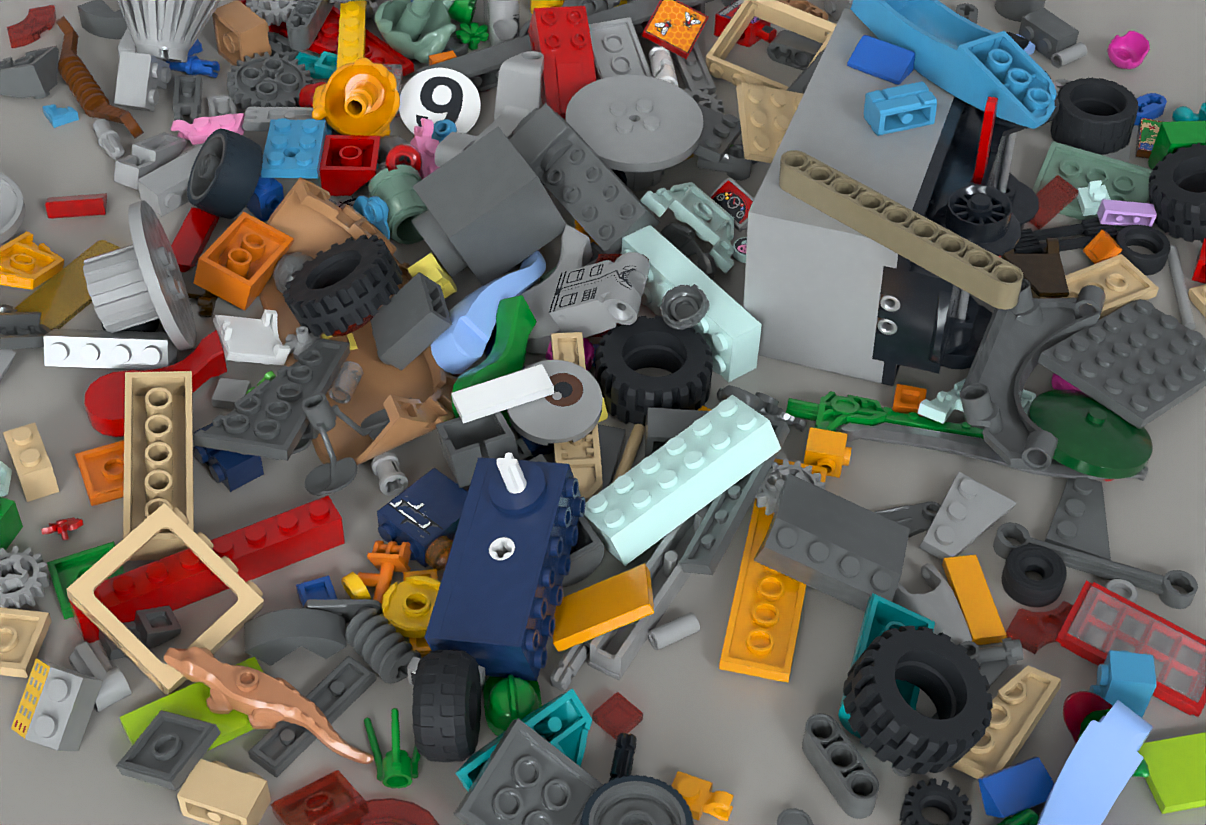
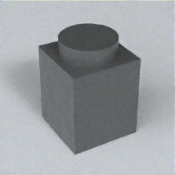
[411,127,566,286]

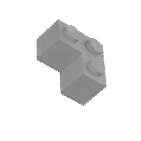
[114,51,171,112]

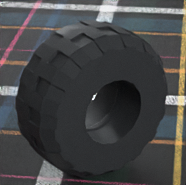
[412,650,481,762]

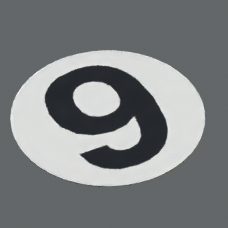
[399,68,481,134]

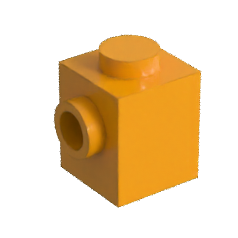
[803,427,852,478]

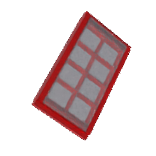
[1055,580,1206,717]

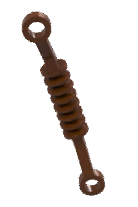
[55,16,144,139]

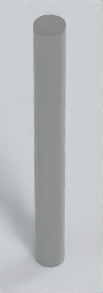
[1167,245,1196,330]

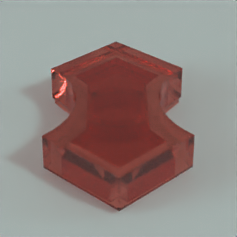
[1006,601,1096,654]

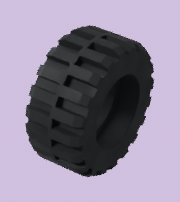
[1148,143,1206,243]
[595,315,713,426]
[843,626,993,774]

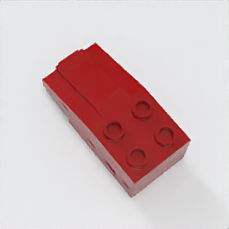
[528,6,596,120]

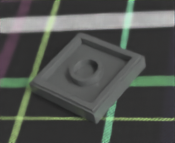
[116,710,221,791]

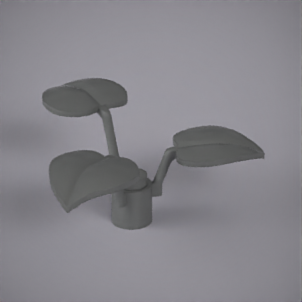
[292,393,411,496]

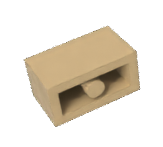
[3,422,60,502]
[177,759,271,825]

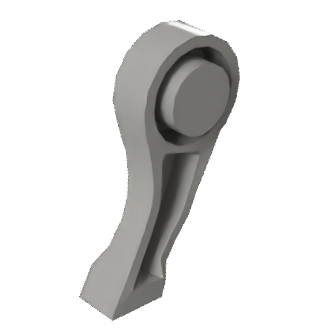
[521,224,593,354]

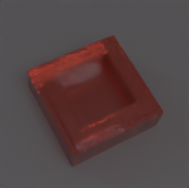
[592,692,643,740]

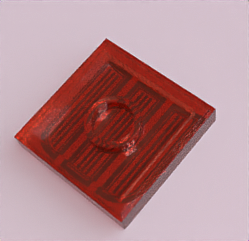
[270,770,370,825]

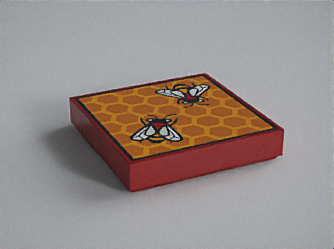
[642,0,709,60]

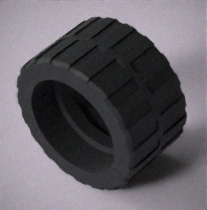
[1050,78,1139,155]

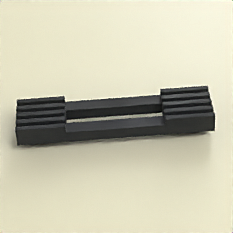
[1014,218,1119,254]

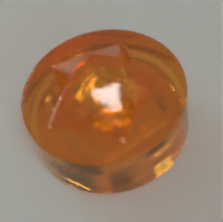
[425,536,453,571]

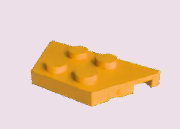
[0,231,64,290]

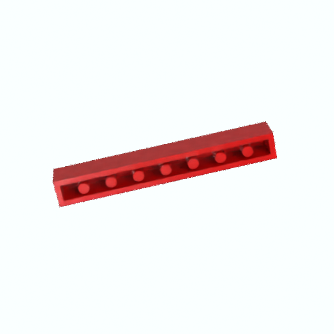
[69,495,345,643]

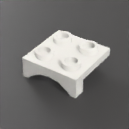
[213,309,291,366]

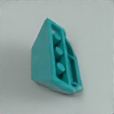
[455,688,593,792]

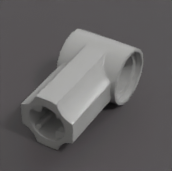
[68,641,131,712]

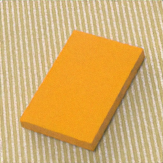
[553,563,654,652]

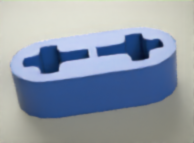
[1134,93,1167,125]

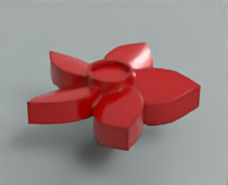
[41,517,84,540]

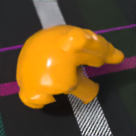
[312,58,400,137]

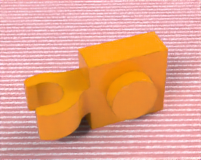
[671,771,734,821]

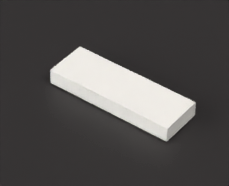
[451,364,554,423]

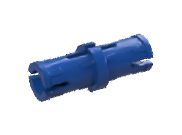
[166,55,220,78]

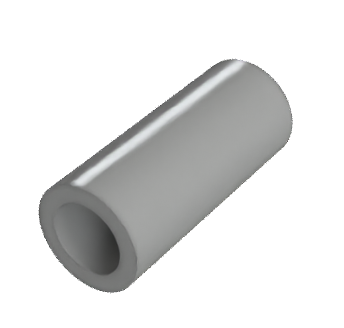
[1051,42,1087,68]
[648,612,700,650]

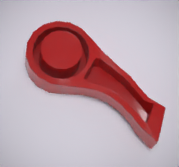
[84,330,227,437]

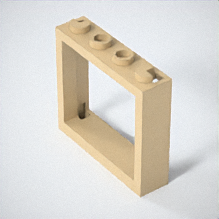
[705,0,837,90]

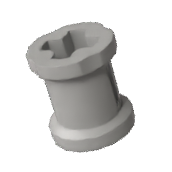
[371,452,408,496]

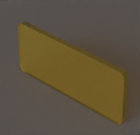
[14,240,120,330]

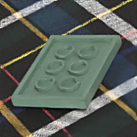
[1032,141,1153,231]

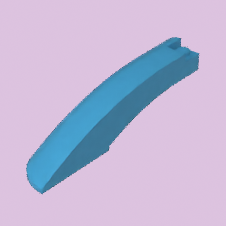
[850,0,1057,129]

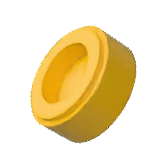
[341,571,371,599]

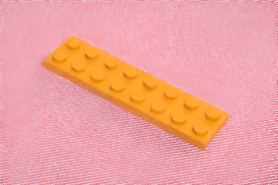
[719,458,828,683]

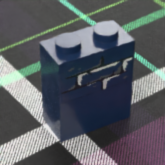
[377,468,468,568]

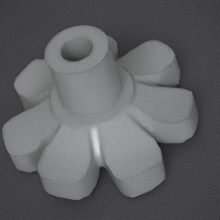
[284,326,320,360]

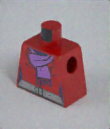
[714,0,777,47]

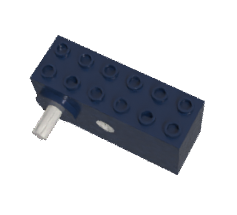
[424,453,586,681]

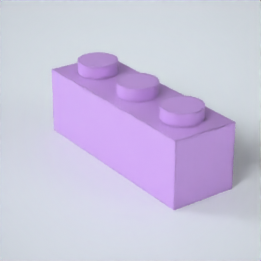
[1097,199,1157,227]

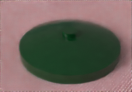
[1027,389,1153,479]

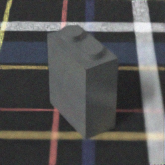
[370,272,452,371]

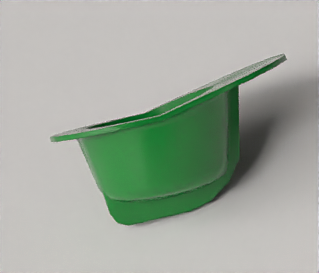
[483,674,542,736]

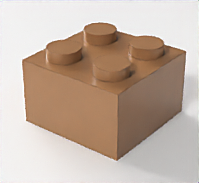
[212,0,272,66]

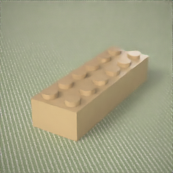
[123,371,194,561]

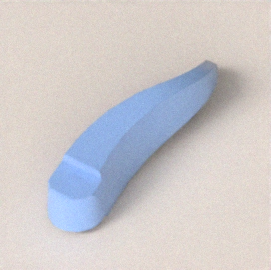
[431,250,546,374]
[1037,700,1153,825]

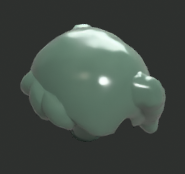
[375,0,456,63]

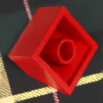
[319,135,381,196]

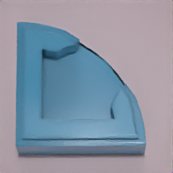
[42,104,79,128]

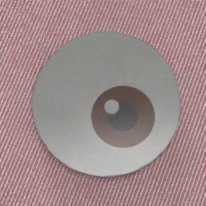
[507,360,602,445]

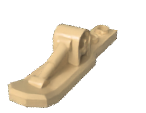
[551,332,603,502]

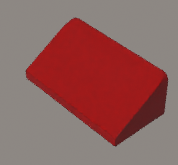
[45,193,107,219]

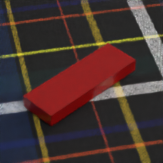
[171,207,220,272]

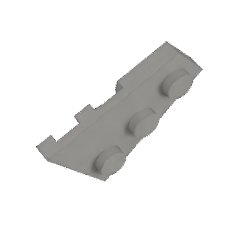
[919,472,1016,560]

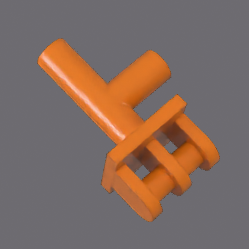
[358,540,411,604]

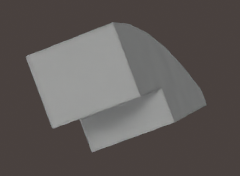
[114,132,187,189]

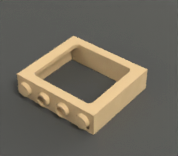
[66,503,264,696]

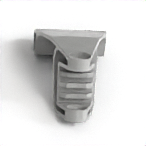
[435,51,544,167]

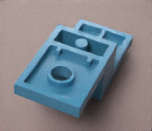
[261,118,334,179]

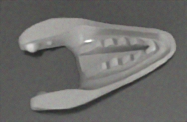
[892,563,972,645]

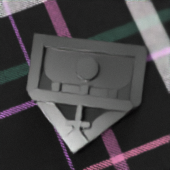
[0,304,52,350]

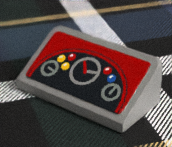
[709,178,755,231]

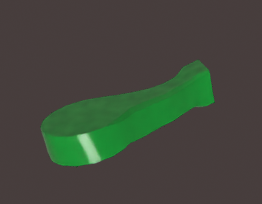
[451,295,537,427]

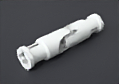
[649,46,678,86]

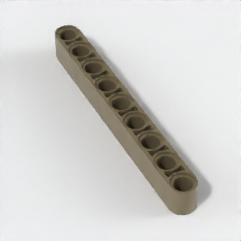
[779,150,1023,310]

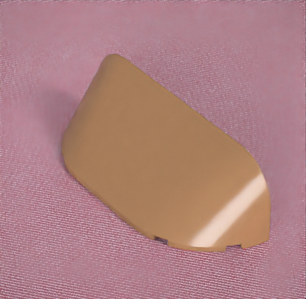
[259,177,462,465]

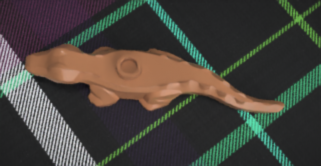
[164,647,374,764]

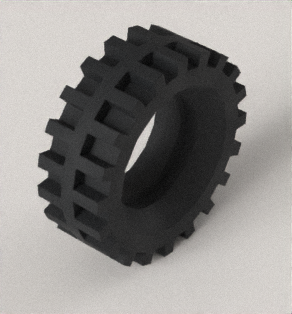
[283,235,403,337]

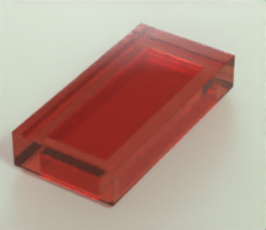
[1029,175,1079,230]

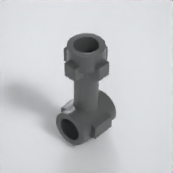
[961,638,1024,665]

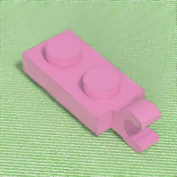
[171,113,245,145]
[410,118,439,179]

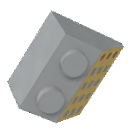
[11,658,103,751]

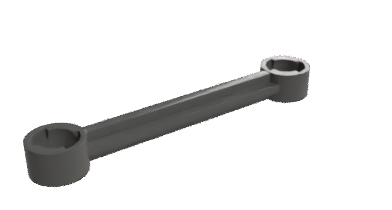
[993,522,1198,609]

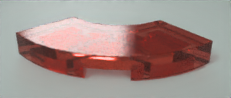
[7,5,56,48]

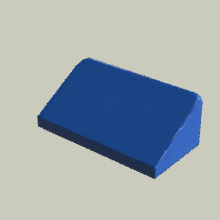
[847,35,915,85]
[978,757,1055,818]

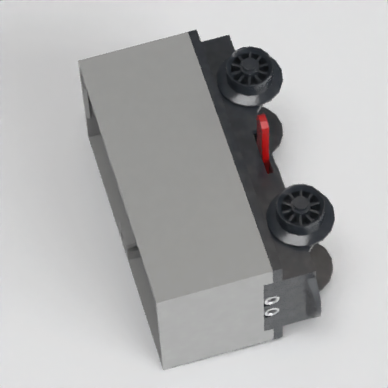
[743,8,1059,386]

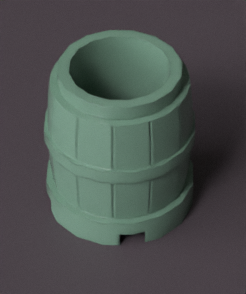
[368,164,427,245]

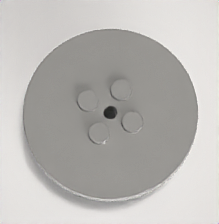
[565,75,704,191]
[83,200,197,351]

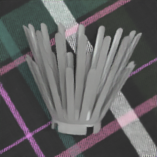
[117,0,222,63]

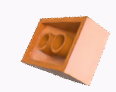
[193,212,294,311]

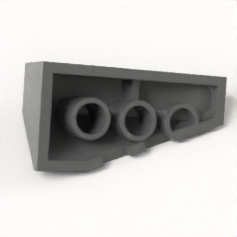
[0,46,59,99]

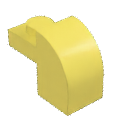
[407,253,457,299]

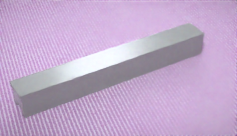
[589,500,713,680]

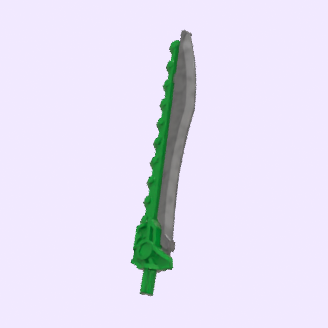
[786,391,1149,481]

